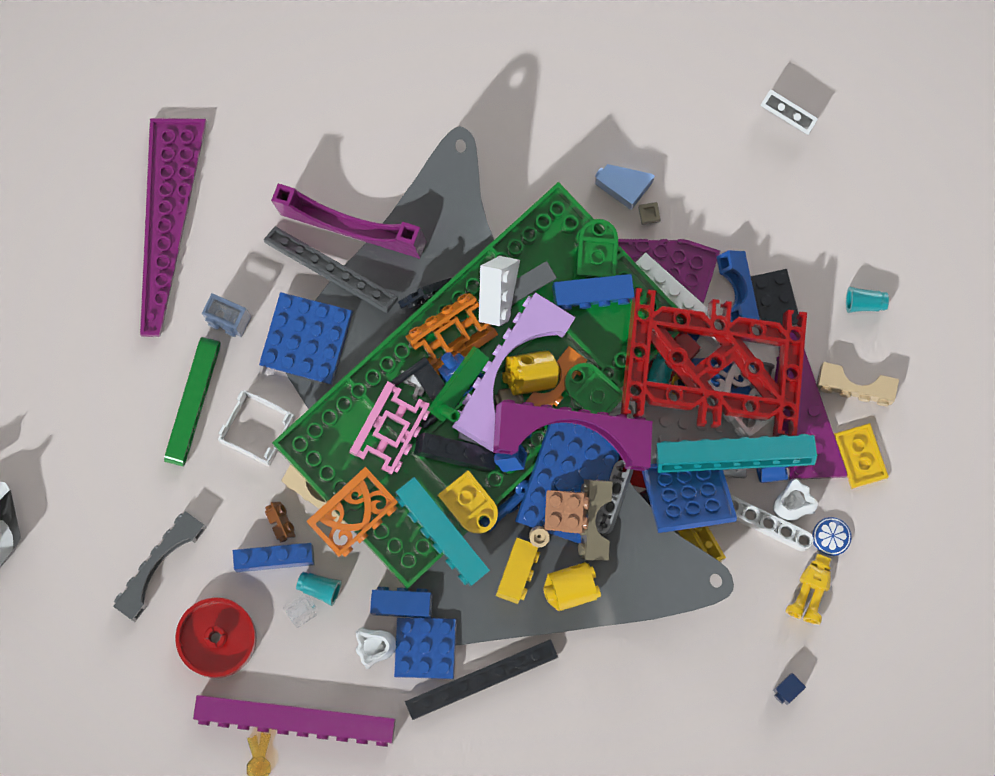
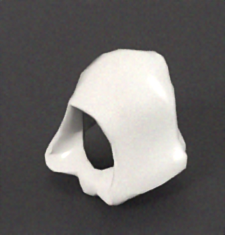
[773,479,818,522]
[356,627,396,669]

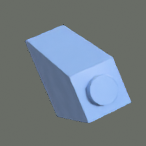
[595,164,655,210]

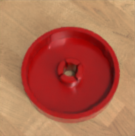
[175,597,256,678]

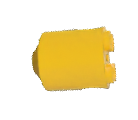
[502,350,560,396]
[543,562,601,611]

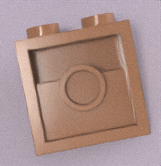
[544,490,590,533]

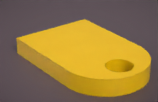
[437,470,498,534]

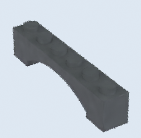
[113,511,207,622]

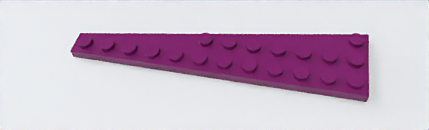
[140,118,207,337]

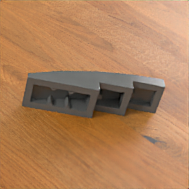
[512,261,557,306]

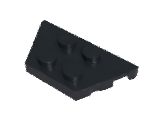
[398,278,452,309]

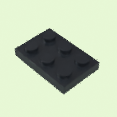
[751,269,799,326]

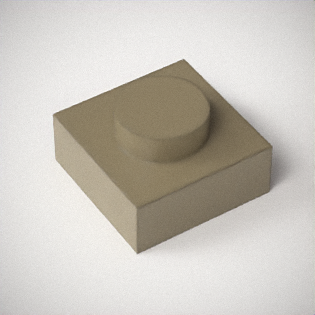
[638,202,661,225]

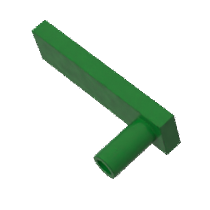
[427,346,490,422]

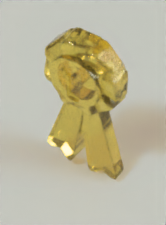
[247,732,271,776]

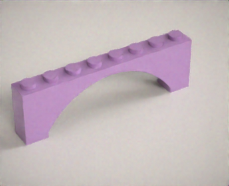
[452,293,575,452]

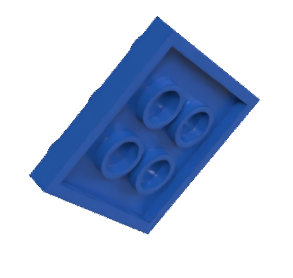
[394,618,457,679]

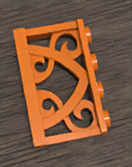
[306,467,398,557]

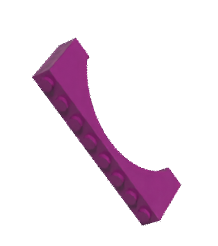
[271,183,426,259]
[493,400,653,471]

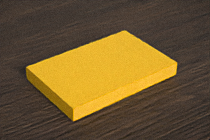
[834,423,889,489]

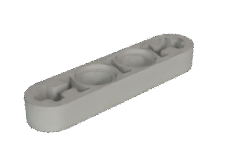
[595,460,633,535]

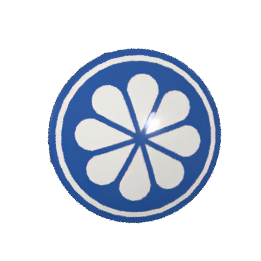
[812,517,851,556]

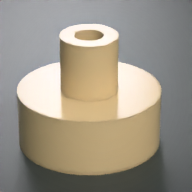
[529,526,550,547]

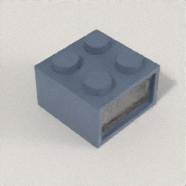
[202,293,251,337]

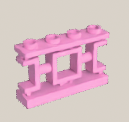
[350,381,430,475]

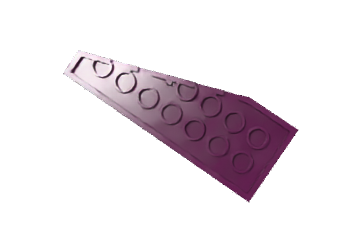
[618,239,721,303]

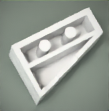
[479,256,520,326]

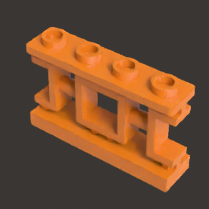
[406,293,498,375]

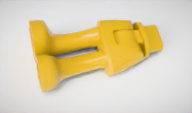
[785,554,831,625]

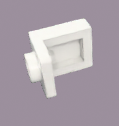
[401,370,425,400]

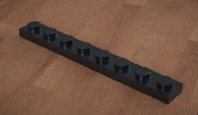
[405,639,558,720]

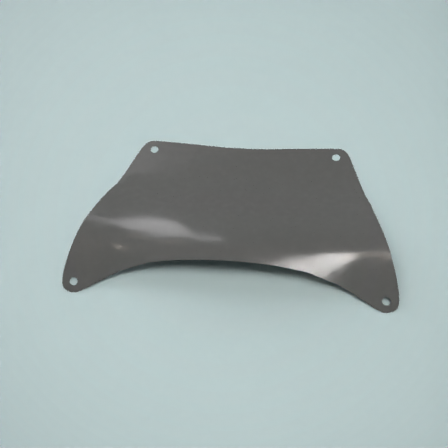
[286,126,734,646]

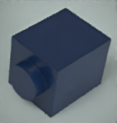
[773,673,806,705]

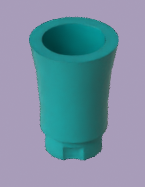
[846,287,889,313]
[647,353,675,384]
[296,572,341,606]

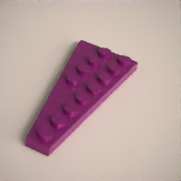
[779,332,847,480]

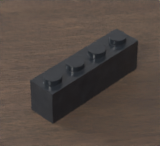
[414,433,496,472]

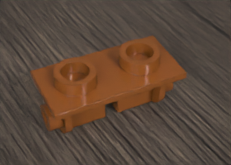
[265,502,296,543]

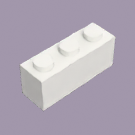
[760,89,818,135]

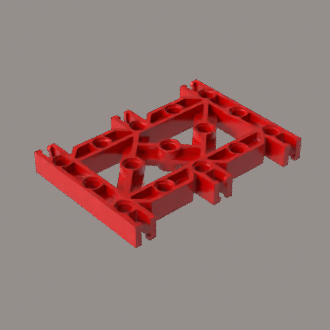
[621,288,807,437]

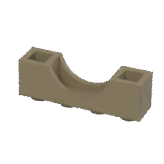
[578,479,613,560]

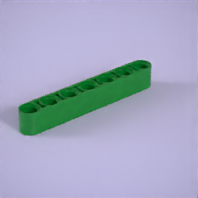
[164,337,221,467]

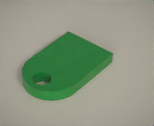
[576,219,618,278]
[564,363,623,414]

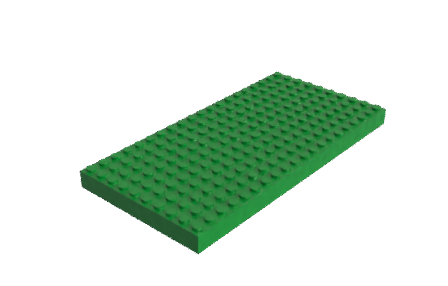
[272,182,684,589]

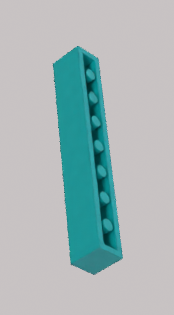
[656,434,817,473]

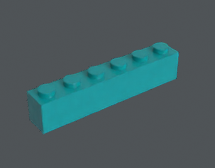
[395,477,490,586]

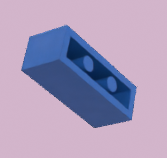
[370,587,433,618]

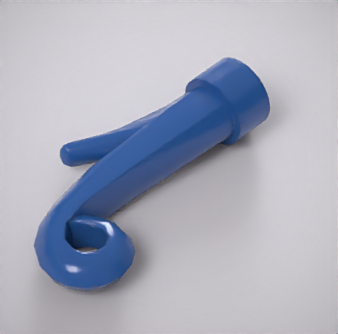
[480,480,529,532]

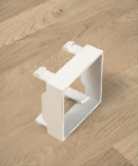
[218,390,295,466]

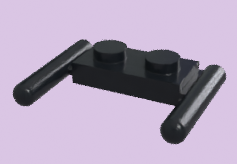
[391,357,459,429]

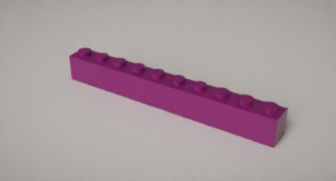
[193,695,395,747]

